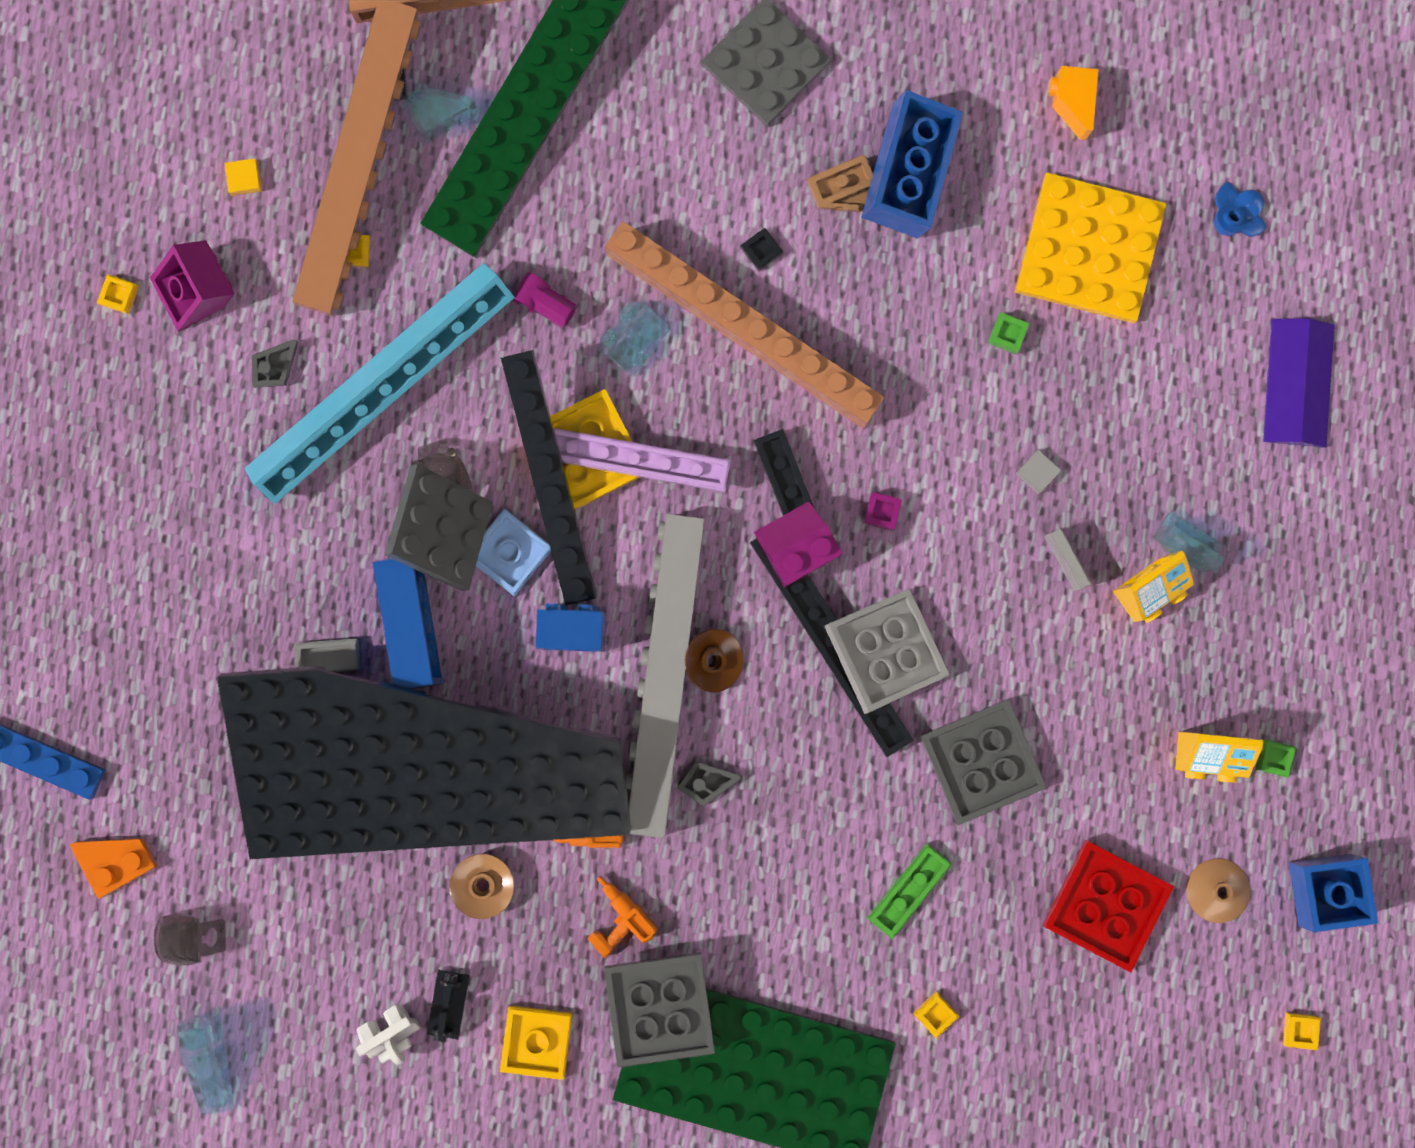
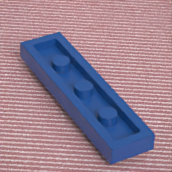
[0,724,106,800]

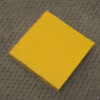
[500,1005,573,1080]

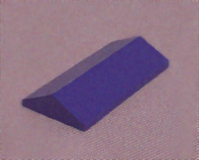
[1263,318,1335,448]

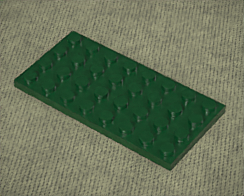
[612,988,896,1148]

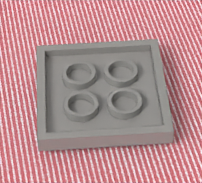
[824,589,950,714]

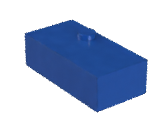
[861,90,963,239]
[373,559,443,689]

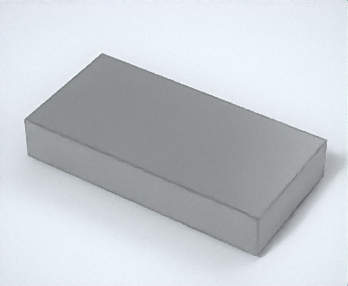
[1044,528,1091,591]
[294,638,361,672]

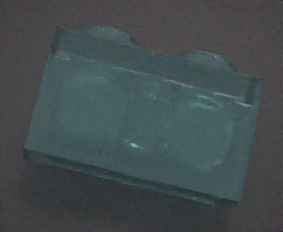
[597,301,671,377]
[1153,512,1225,572]

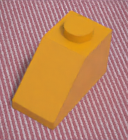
[1048,66,1098,140]

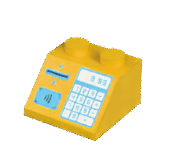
[1113,550,1194,623]
[1175,732,1264,783]

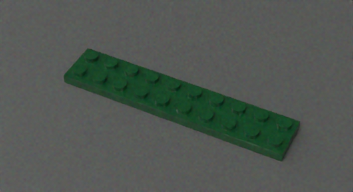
[420,0,629,258]

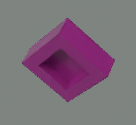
[863,492,902,531]

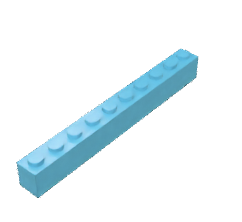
[244,263,515,504]

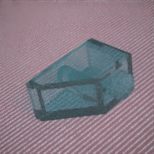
[402,87,479,144]

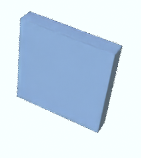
[476,508,551,596]

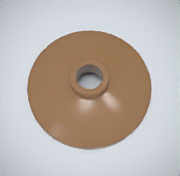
[450,854,514,919]
[1187,859,1250,923]

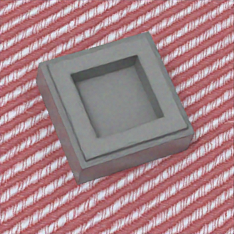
[1015,450,1062,495]

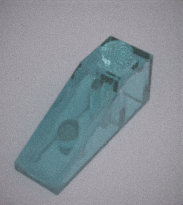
[177,1012,235,1115]

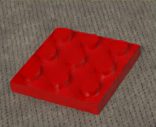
[1042,840,1174,973]

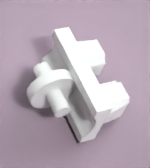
[356,1004,421,1065]

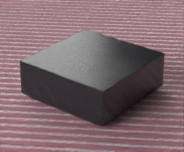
[740,228,783,272]

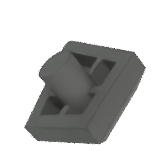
[251,339,298,388]
[677,762,741,806]

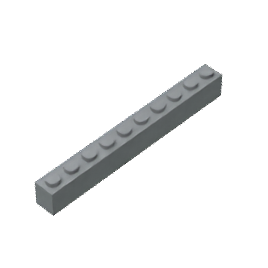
[626,514,704,838]

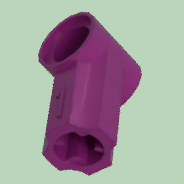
[512,271,577,329]

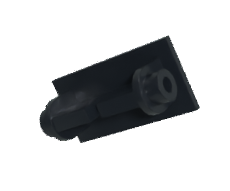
[427,969,470,1042]

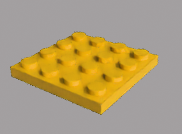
[1015,172,1167,324]

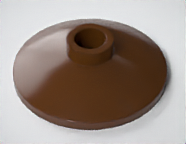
[685,629,743,693]

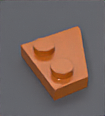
[69,838,158,899]

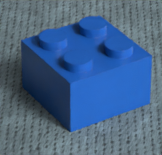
[535,603,607,652]
[1288,854,1379,933]

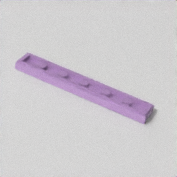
[554,428,731,492]

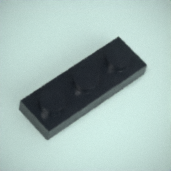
[753,429,814,516]

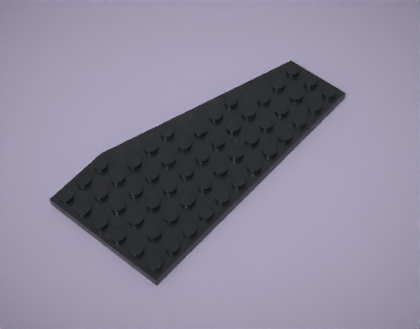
[217,666,631,859]

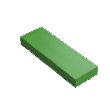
[867,843,952,939]

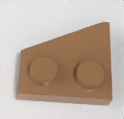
[806,154,873,212]

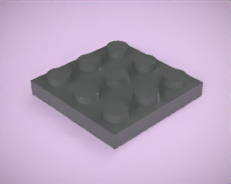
[701,0,831,127]
[384,464,493,591]
[919,699,1047,825]
[604,952,715,1067]

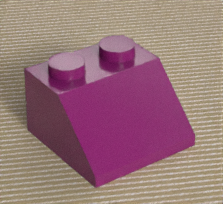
[150,240,235,331]
[753,502,843,588]

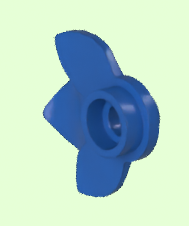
[1214,182,1267,237]

